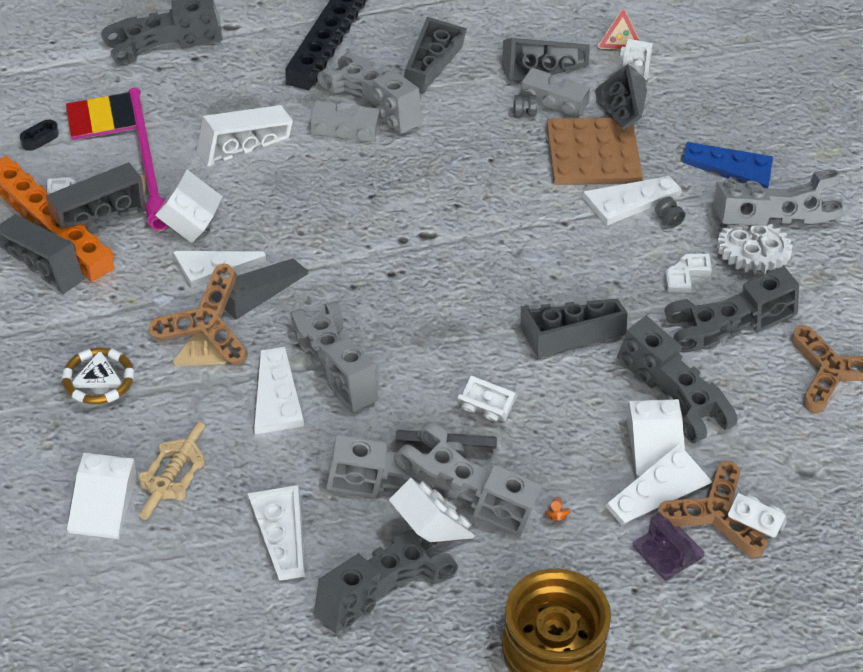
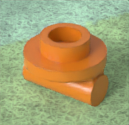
[545,497,571,521]

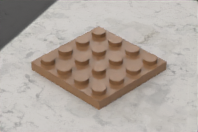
[546,118,643,185]

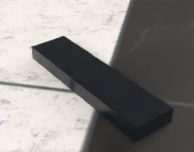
[396,430,497,448]

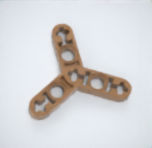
[149,263,248,366]
[792,325,863,413]
[656,461,768,558]

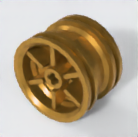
[502,569,611,672]

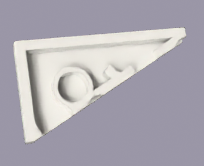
[174,251,266,288]

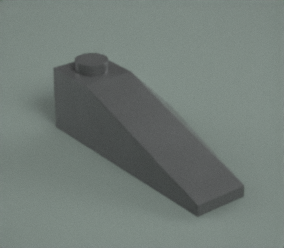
[502,38,590,81]
[596,64,647,130]
[210,258,308,320]

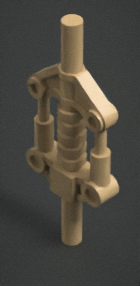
[139,421,205,520]

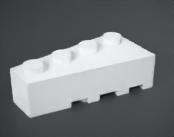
[196,105,293,167]

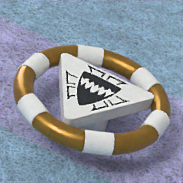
[62,348,134,405]

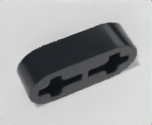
[20,119,59,151]

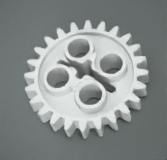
[717,224,793,274]

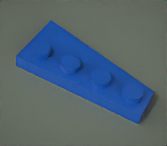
[683,142,773,188]

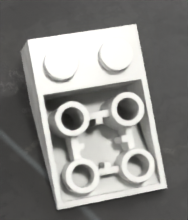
[389,478,476,542]

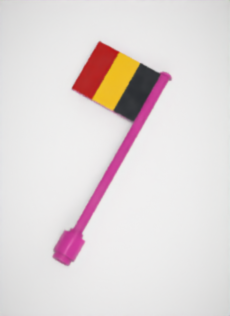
[66,87,168,230]

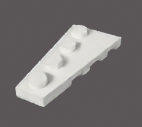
[582,176,682,226]
[254,347,304,435]
[605,444,713,525]
[247,485,306,581]

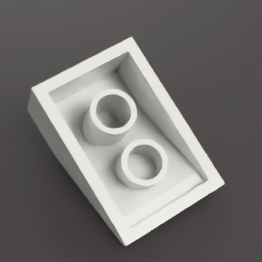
[155,169,223,243]
[626,399,685,479]
[67,453,137,539]

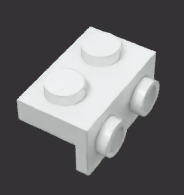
[618,39,653,81]
[457,376,517,422]
[728,493,787,538]

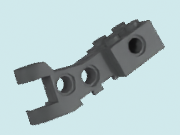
[101,0,223,66]
[664,266,799,352]
[617,315,738,443]
[314,529,458,634]

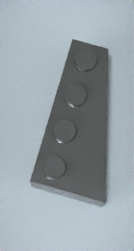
[404,17,467,93]
[46,162,146,228]
[0,214,84,294]
[520,299,628,357]

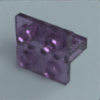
[632,513,705,580]

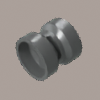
[513,95,537,117]
[655,197,686,228]

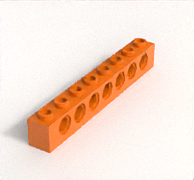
[0,155,114,282]

